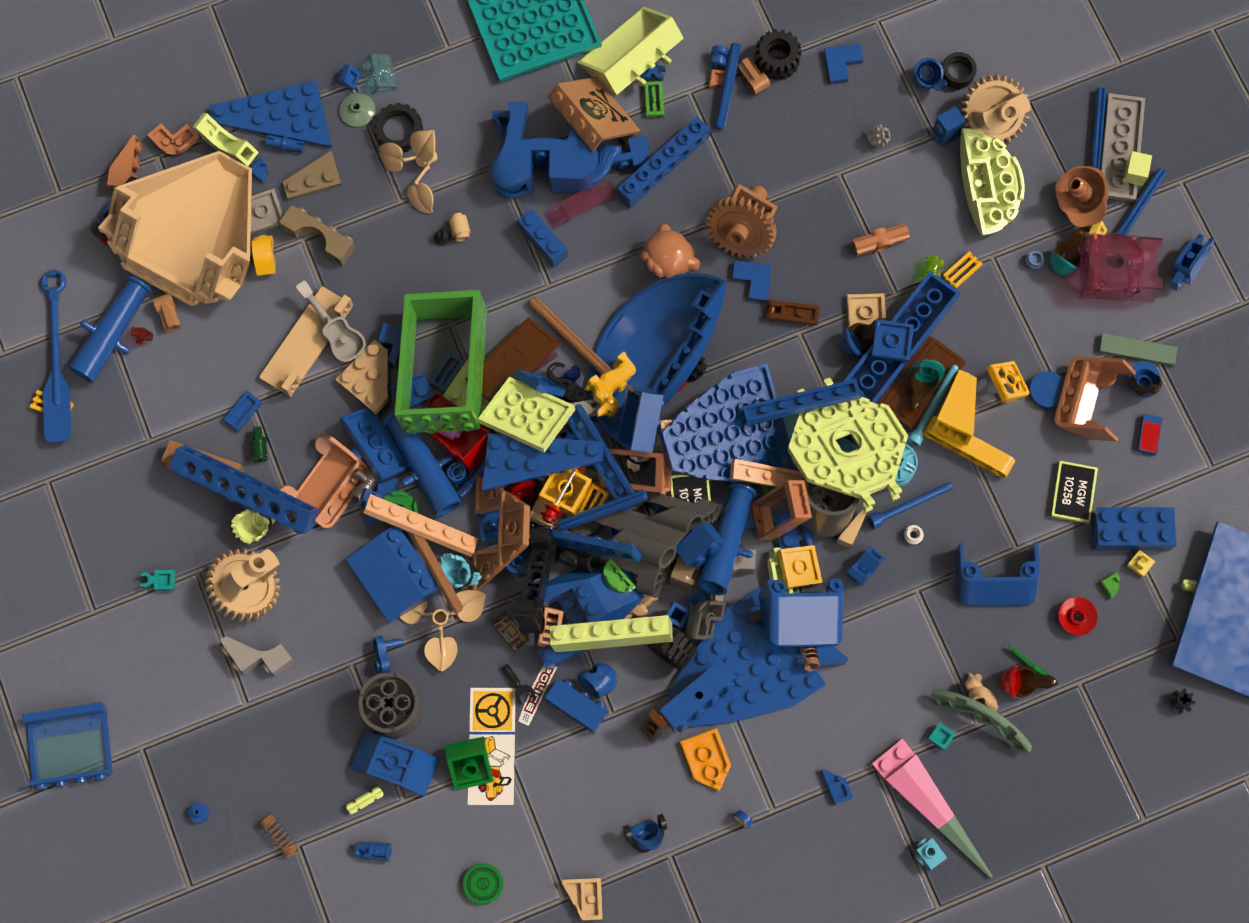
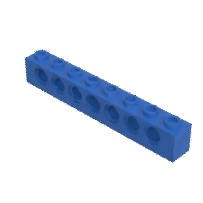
[169,445,319,534]

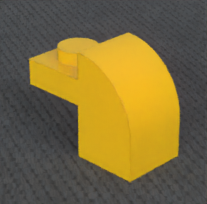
[252,235,276,276]

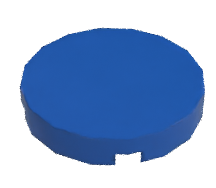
[1029,371,1065,409]

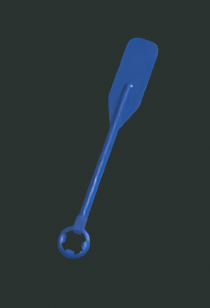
[40,270,71,443]

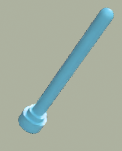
[907,365,958,446]

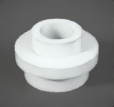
[904,525,923,544]

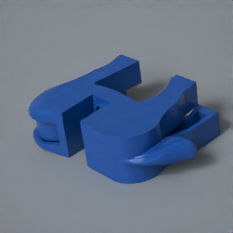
[491,102,621,198]

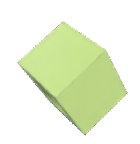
[1123,151,1152,186]

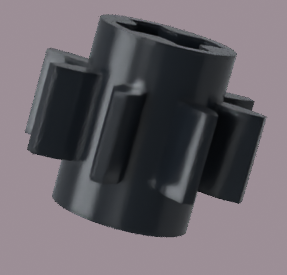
[689,356,708,379]
[1169,688,1196,714]

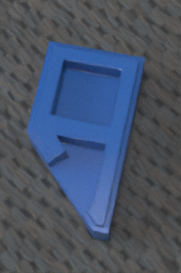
[820,769,853,805]

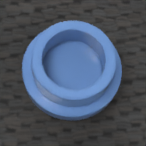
[1025,251,1044,269]

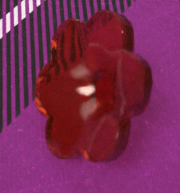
[131,327,153,345]

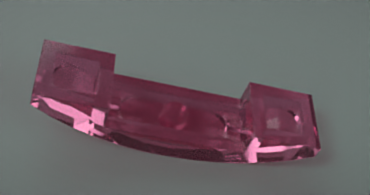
[545,180,618,229]

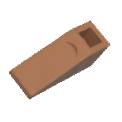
[107,135,142,192]

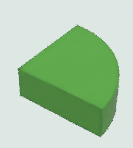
[1099,572,1120,599]

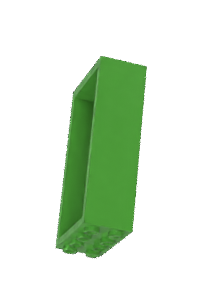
[395,290,487,434]

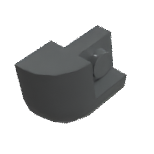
[685,600,726,640]

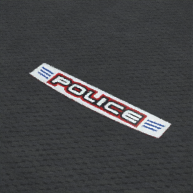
[519,665,557,726]

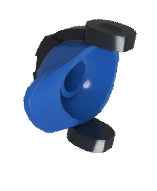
[623,814,667,853]

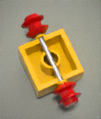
[539,467,592,524]

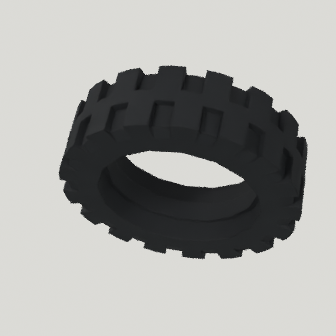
[373,103,423,153]

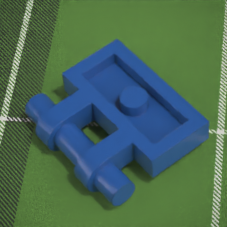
[772,512,813,549]

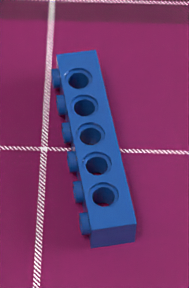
[617,116,710,209]

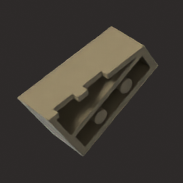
[668,535,702,593]

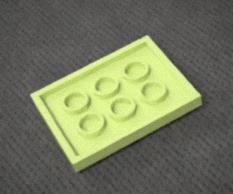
[478,377,575,453]

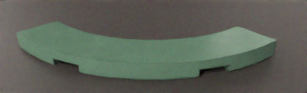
[931,689,1032,752]

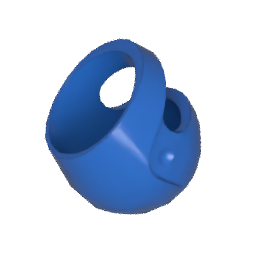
[578,663,617,698]

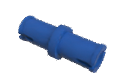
[266,134,305,153]

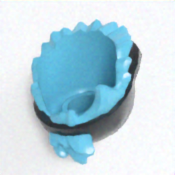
[439,552,482,589]

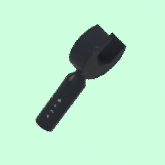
[502,664,535,705]

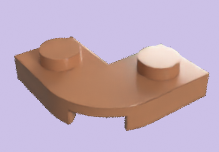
[147,123,200,155]

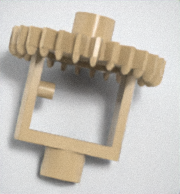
[960,75,1031,143]
[205,549,280,622]

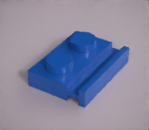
[389,372,434,409]

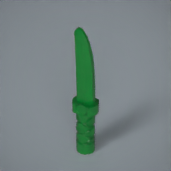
[1009,645,1049,676]

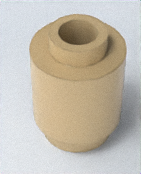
[448,213,471,242]

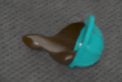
[1050,228,1084,275]
[909,359,945,411]

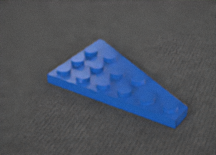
[209,81,332,148]

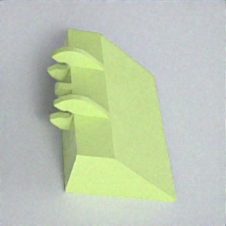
[577,6,683,95]

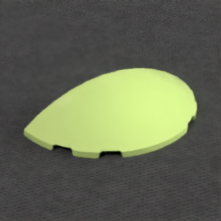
[960,128,1025,236]

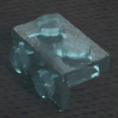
[363,54,397,94]

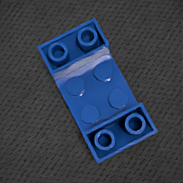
[350,731,439,797]

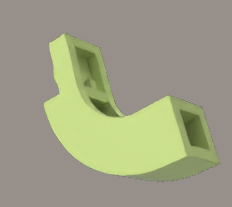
[193,113,259,166]

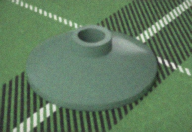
[339,93,376,128]

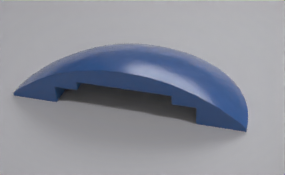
[588,273,727,440]

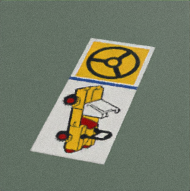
[468,688,516,805]

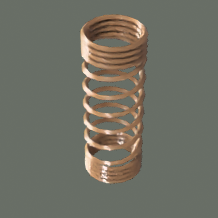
[800,647,819,671]
[260,814,299,858]

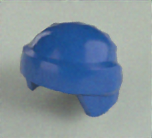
[913,58,947,91]

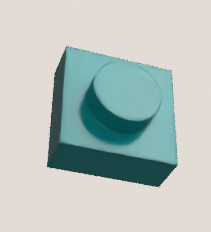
[928,722,956,751]

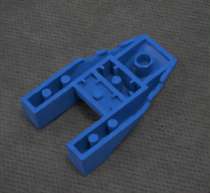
[512,567,645,670]

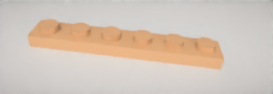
[363,494,478,557]

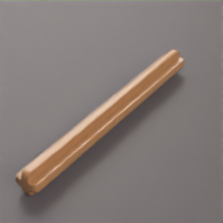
[529,297,611,375]
[408,532,464,614]

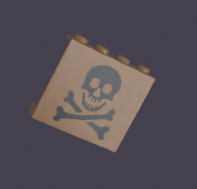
[547,77,641,151]

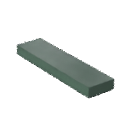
[1099,333,1178,367]

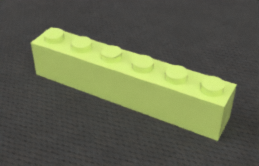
[550,615,673,652]

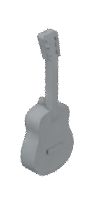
[296,280,366,363]

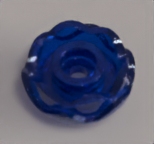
[560,365,581,382]

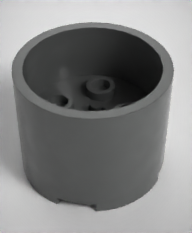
[801,479,860,537]
[358,673,423,739]

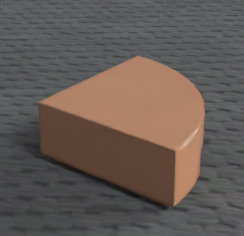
[709,69,725,88]

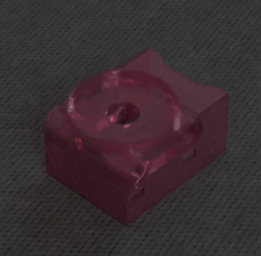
[1080,233,1163,302]

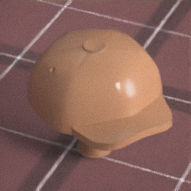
[1055,166,1109,228]

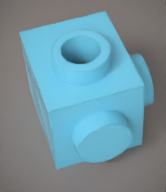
[914,838,947,871]

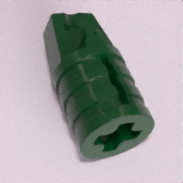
[249,426,268,463]

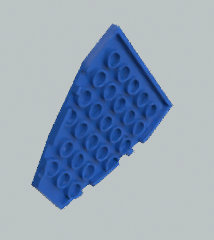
[659,363,798,484]
[668,587,826,728]

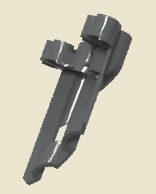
[561,490,722,598]

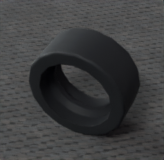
[942,52,977,89]

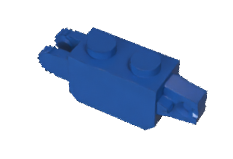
[1171,234,1215,291]

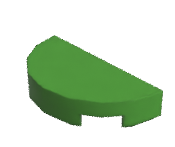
[603,558,636,593]

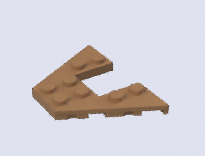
[472,475,530,591]

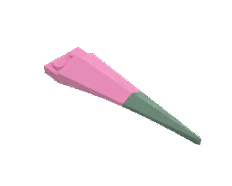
[871,739,992,878]

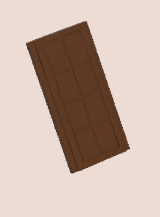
[465,317,561,402]
[877,336,966,432]

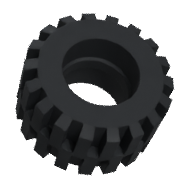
[755,29,802,80]
[646,625,697,670]

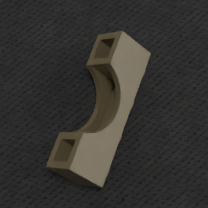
[279,205,356,266]

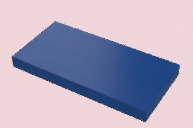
[339,407,410,482]

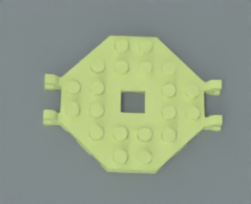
[787,378,908,513]

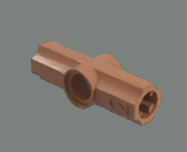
[851,223,910,256]

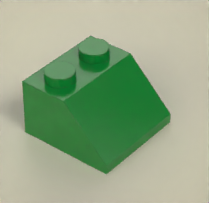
[445,736,494,791]

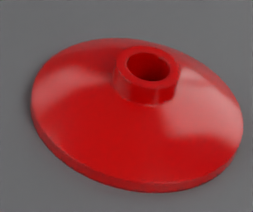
[1058,597,1098,636]

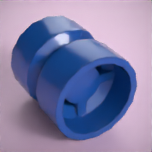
[506,550,530,579]

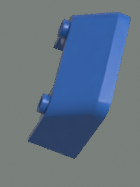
[955,542,1040,606]

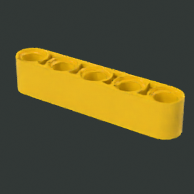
[923,416,1015,478]

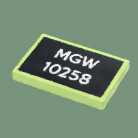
[1050,461,1098,524]
[671,473,711,504]

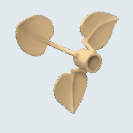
[379,130,437,214]
[399,590,486,671]

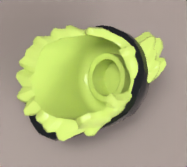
[230,509,275,544]

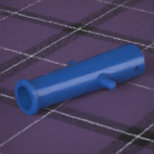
[68,276,152,383]
[383,411,462,517]
[697,482,757,596]

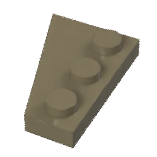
[283,150,342,201]

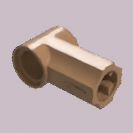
[737,58,771,95]
[152,293,181,332]

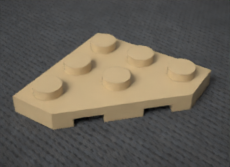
[335,340,390,414]

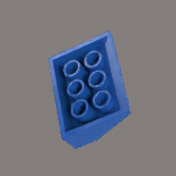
[346,526,439,624]

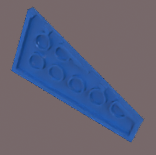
[482,434,605,492]

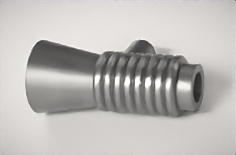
[350,467,379,502]

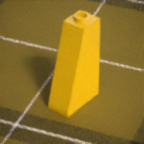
[932,370,977,446]

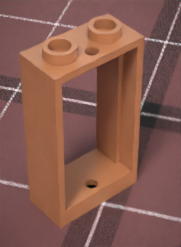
[598,447,671,493]
[751,480,812,541]

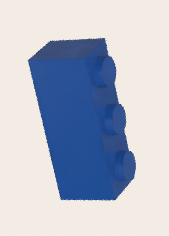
[517,209,568,268]
[545,678,608,734]

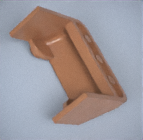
[1055,357,1136,442]

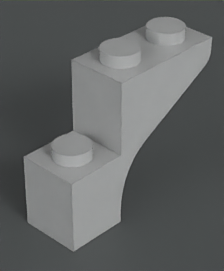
[220,637,295,676]

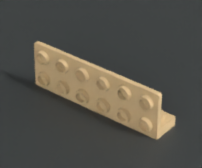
[259,287,353,397]

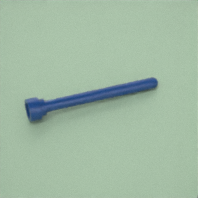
[868,482,953,529]

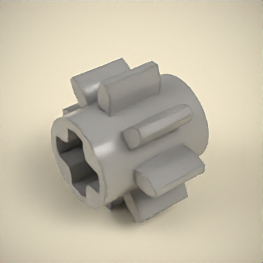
[867,124,890,148]

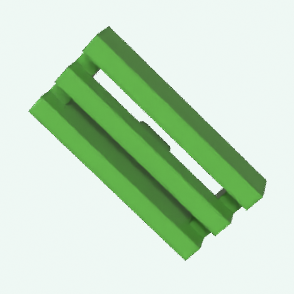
[644,81,664,118]

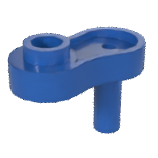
[373,636,403,674]

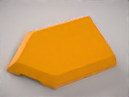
[680,728,731,791]

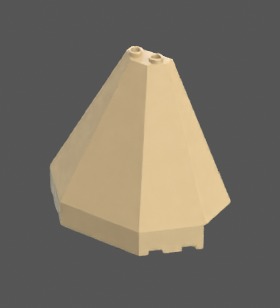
[98,151,252,306]

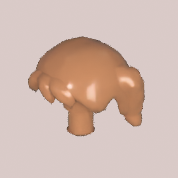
[640,224,700,278]

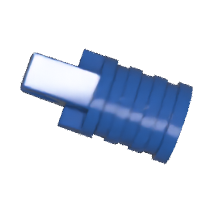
[354,842,392,862]

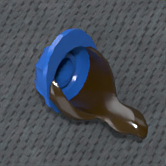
[840,318,889,356]
[1129,361,1163,398]

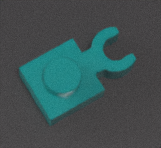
[140,570,176,591]

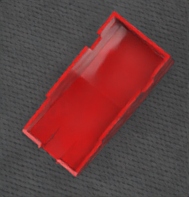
[424,392,491,473]

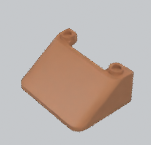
[279,433,369,528]

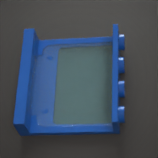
[22,702,113,790]

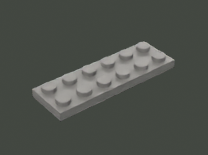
[1101,93,1145,202]

